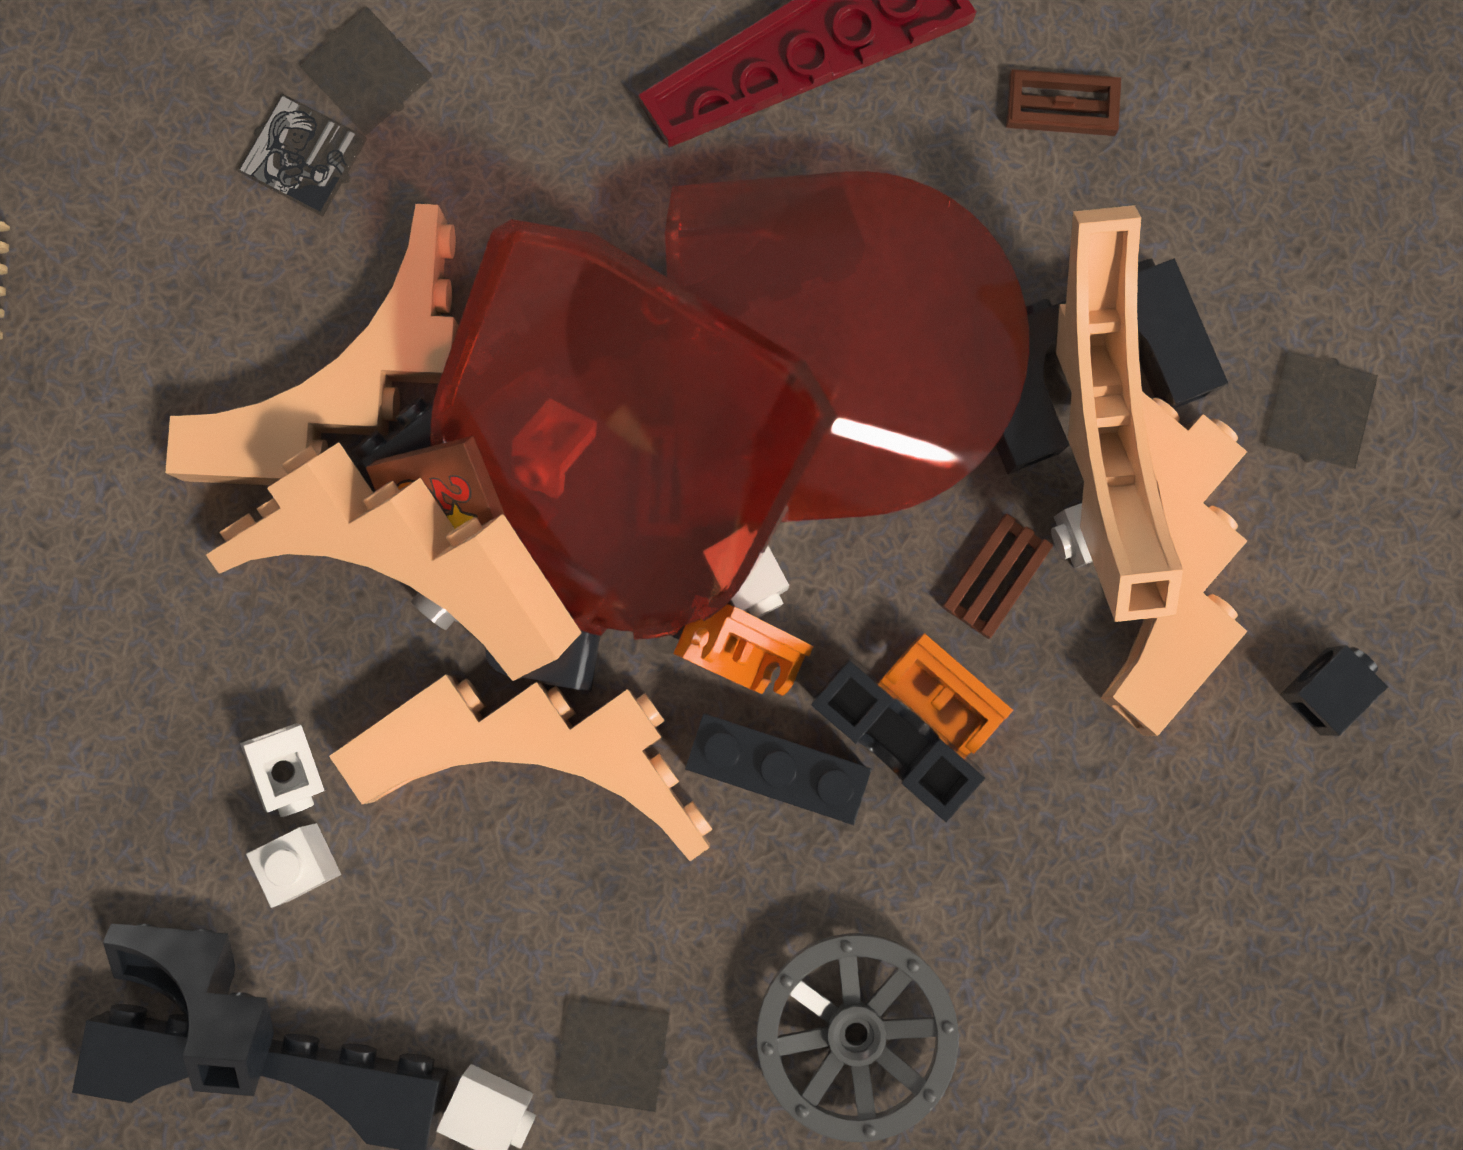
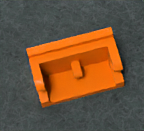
[673,595,814,696]
[880,633,1013,756]

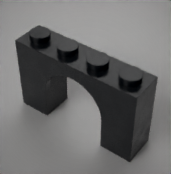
[957,258,1228,474]

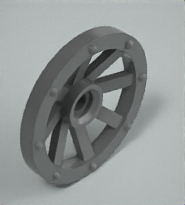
[757,933,959,1142]

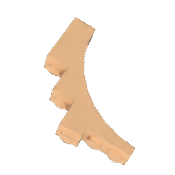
[165,204,471,485]
[1056,205,1183,622]
[1101,392,1247,736]
[206,443,582,681]
[329,675,712,861]

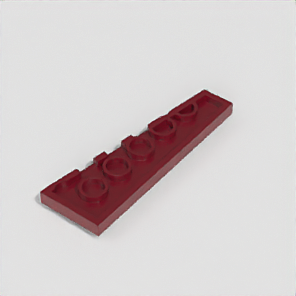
[638,0,977,148]

